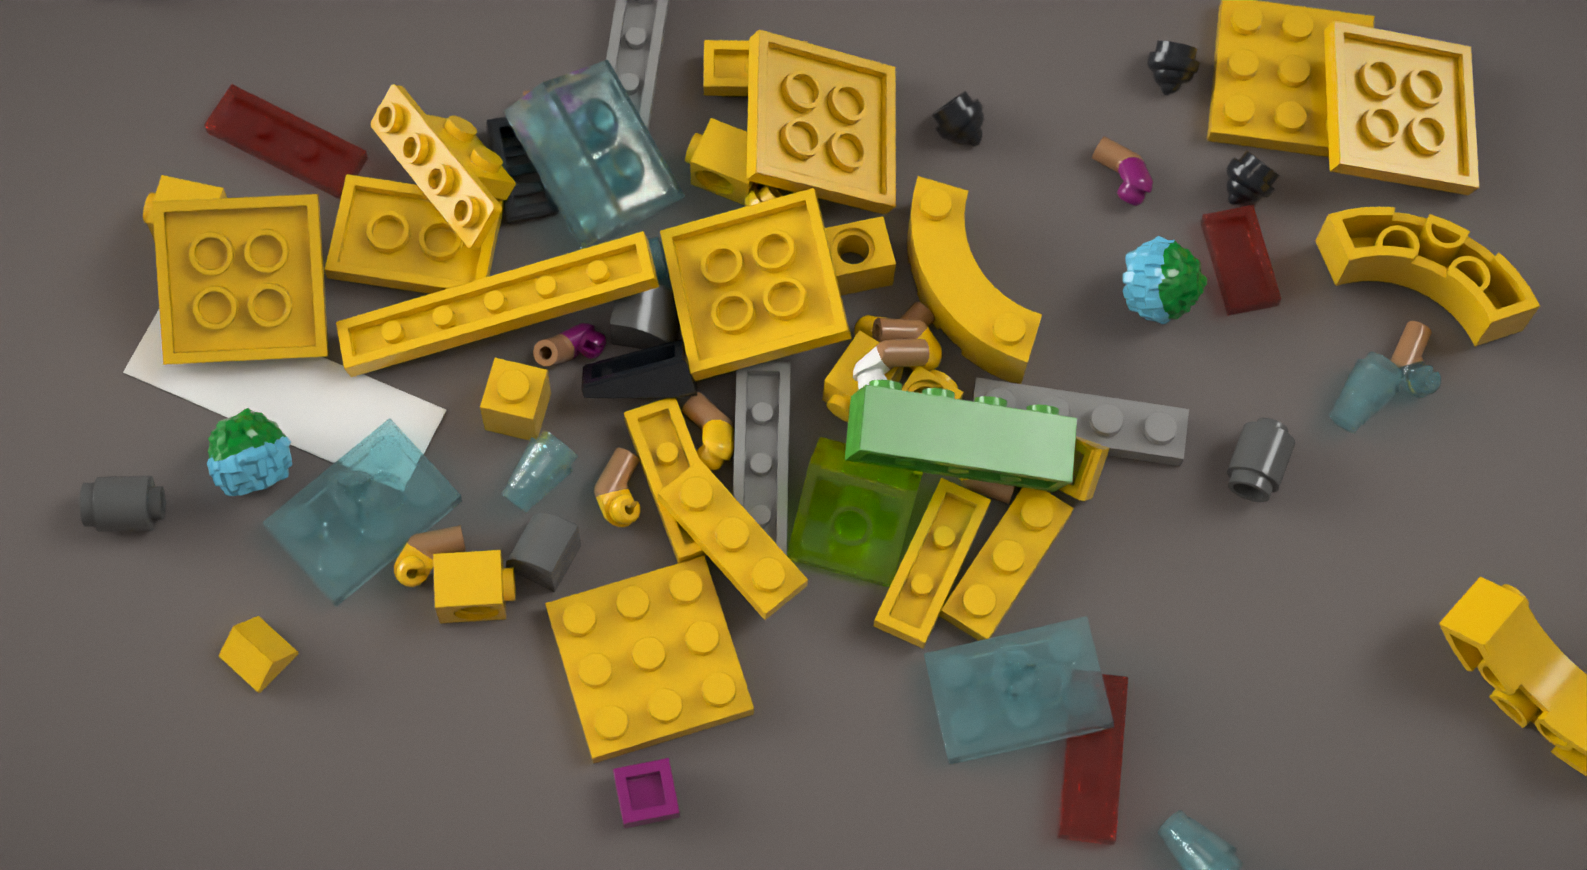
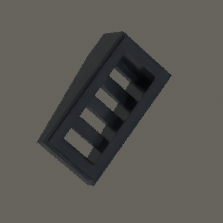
[486,110,560,223]
[581,339,697,398]

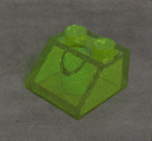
[787,437,924,588]

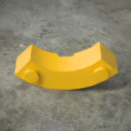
[907,176,1042,384]
[1315,207,1540,346]
[1439,576,1587,776]

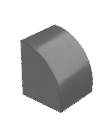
[610,285,680,349]
[506,513,581,592]

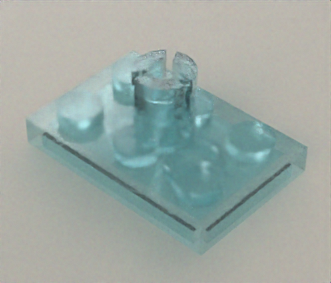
[263,418,462,607]
[924,616,1114,765]

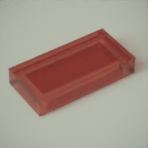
[1200,205,1282,316]

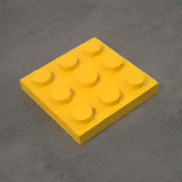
[1207,0,1374,157]
[1324,21,1479,195]
[746,29,896,215]
[660,188,852,381]
[152,194,329,365]
[545,556,754,764]

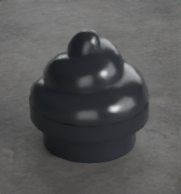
[1147,41,1200,96]
[932,91,984,146]
[1226,150,1279,205]

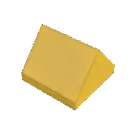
[1059,436,1110,501]
[218,616,299,694]

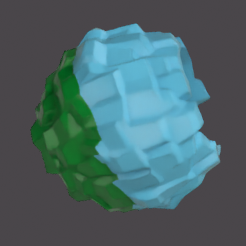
[1123,236,1208,324]
[207,408,293,496]

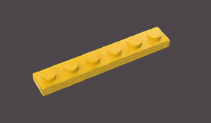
[336,231,659,377]

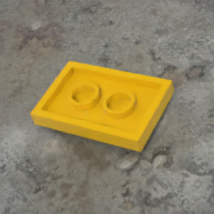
[325,174,504,294]

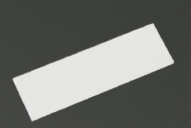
[123,310,446,493]

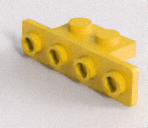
[371,84,516,249]

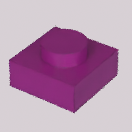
[613,758,680,829]

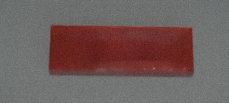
[204,84,368,200]
[1057,670,1128,845]

